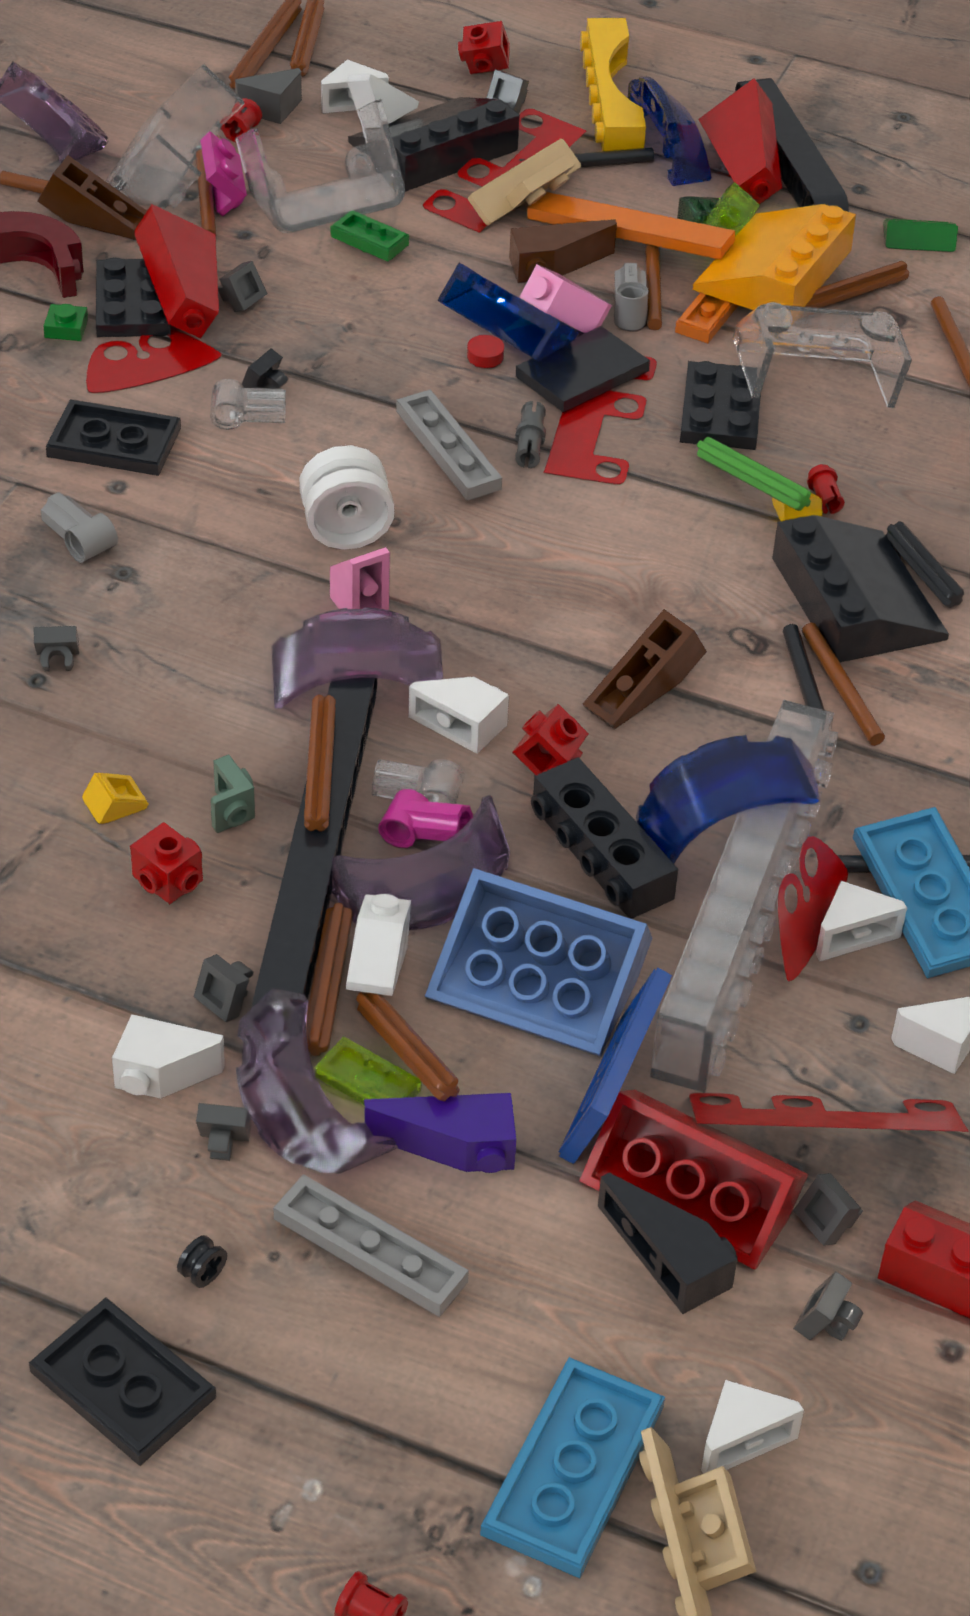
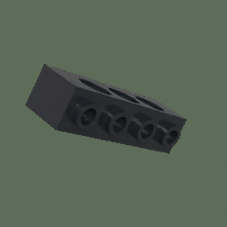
[531,757,678,919]

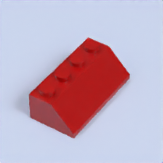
[579,1089,809,1270]
[877,1200,970,1318]

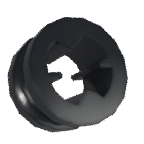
[177,1235,227,1288]

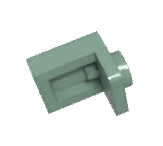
[211,754,255,833]

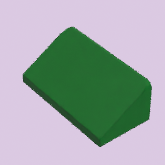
[883,218,958,252]

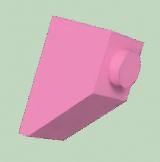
[520,264,612,333]
[330,547,390,627]

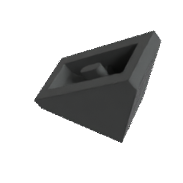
[235,68,302,124]

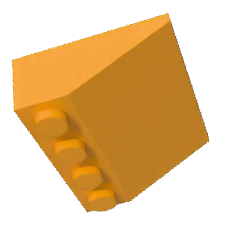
[692,204,856,323]

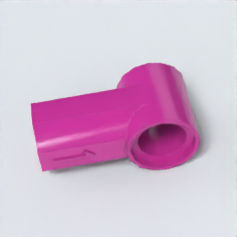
[378,789,473,848]

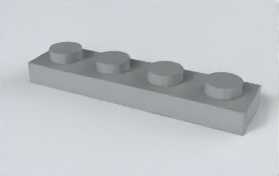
[396,389,502,501]
[273,1174,469,1317]

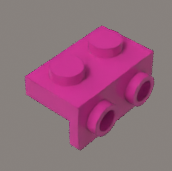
[200,131,247,216]

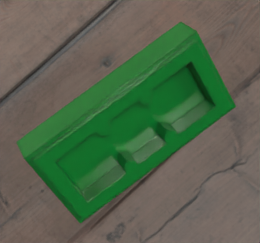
[330,210,409,262]

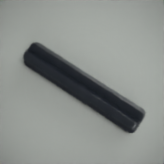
[886,521,964,608]

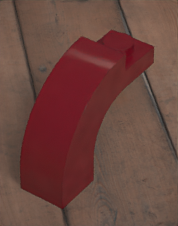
[0,211,84,298]

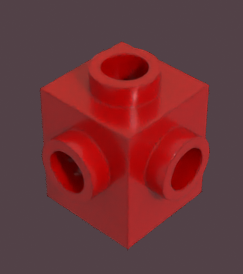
[458,21,510,74]
[512,704,589,775]
[130,822,203,905]

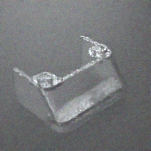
[106,64,245,209]
[235,99,405,233]
[733,302,912,408]

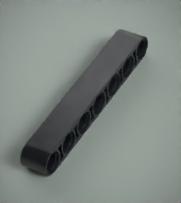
[735,78,849,212]

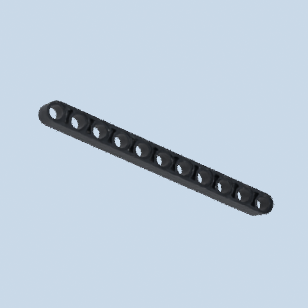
[250,668,378,1037]

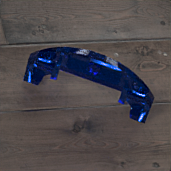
[627,76,712,186]
[438,262,579,361]
[636,735,820,864]

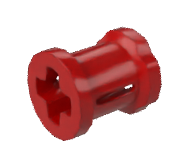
[220,98,262,143]
[334,1571,408,1616]

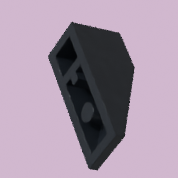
[598,1173,737,1314]

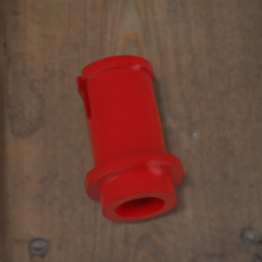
[807,464,845,514]

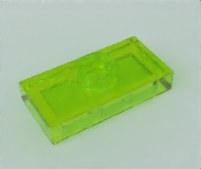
[703,182,760,236]
[315,1036,422,1105]

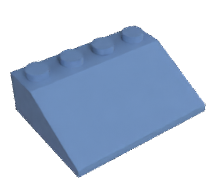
[425,868,652,1057]

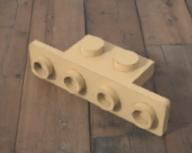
[468,139,581,226]
[639,1427,757,1616]

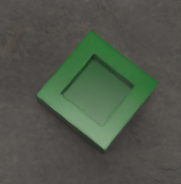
[43,304,88,341]

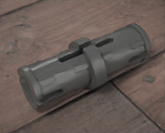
[515,401,546,468]

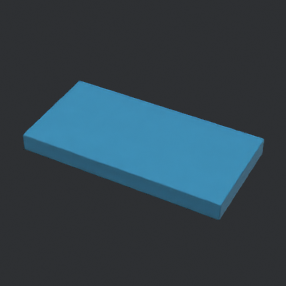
[853,807,970,979]
[480,1357,665,1579]

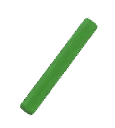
[697,437,811,511]

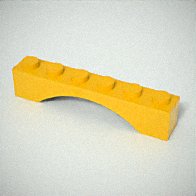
[580,18,646,151]

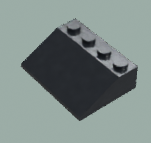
[348,97,520,192]
[772,515,949,663]

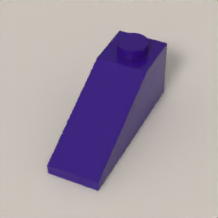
[364,1093,516,1173]

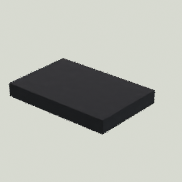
[516,326,650,412]
[46,399,181,476]
[29,1297,216,1466]

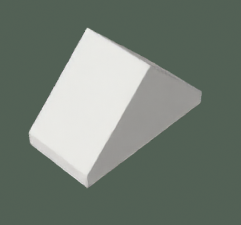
[321,59,389,114]
[347,74,419,127]
[816,881,907,961]
[891,997,970,1074]
[701,1380,804,1473]

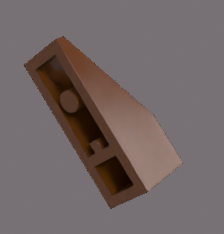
[37,155,147,240]
[509,219,617,283]
[583,609,707,729]

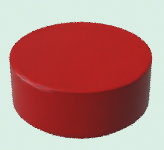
[467,335,504,368]

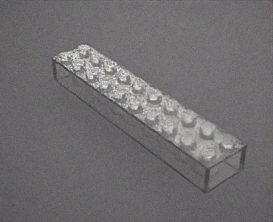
[650,700,838,1093]

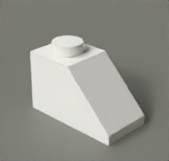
[408,677,509,754]
[346,894,411,996]
[112,1015,225,1099]

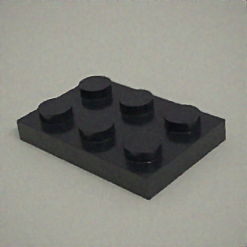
[96,257,171,337]
[680,361,763,450]

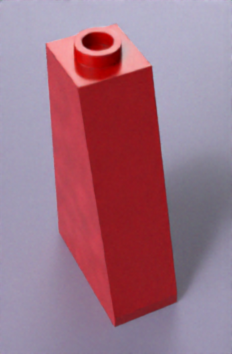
[698,78,782,209]
[134,204,219,339]

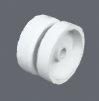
[299,445,394,550]

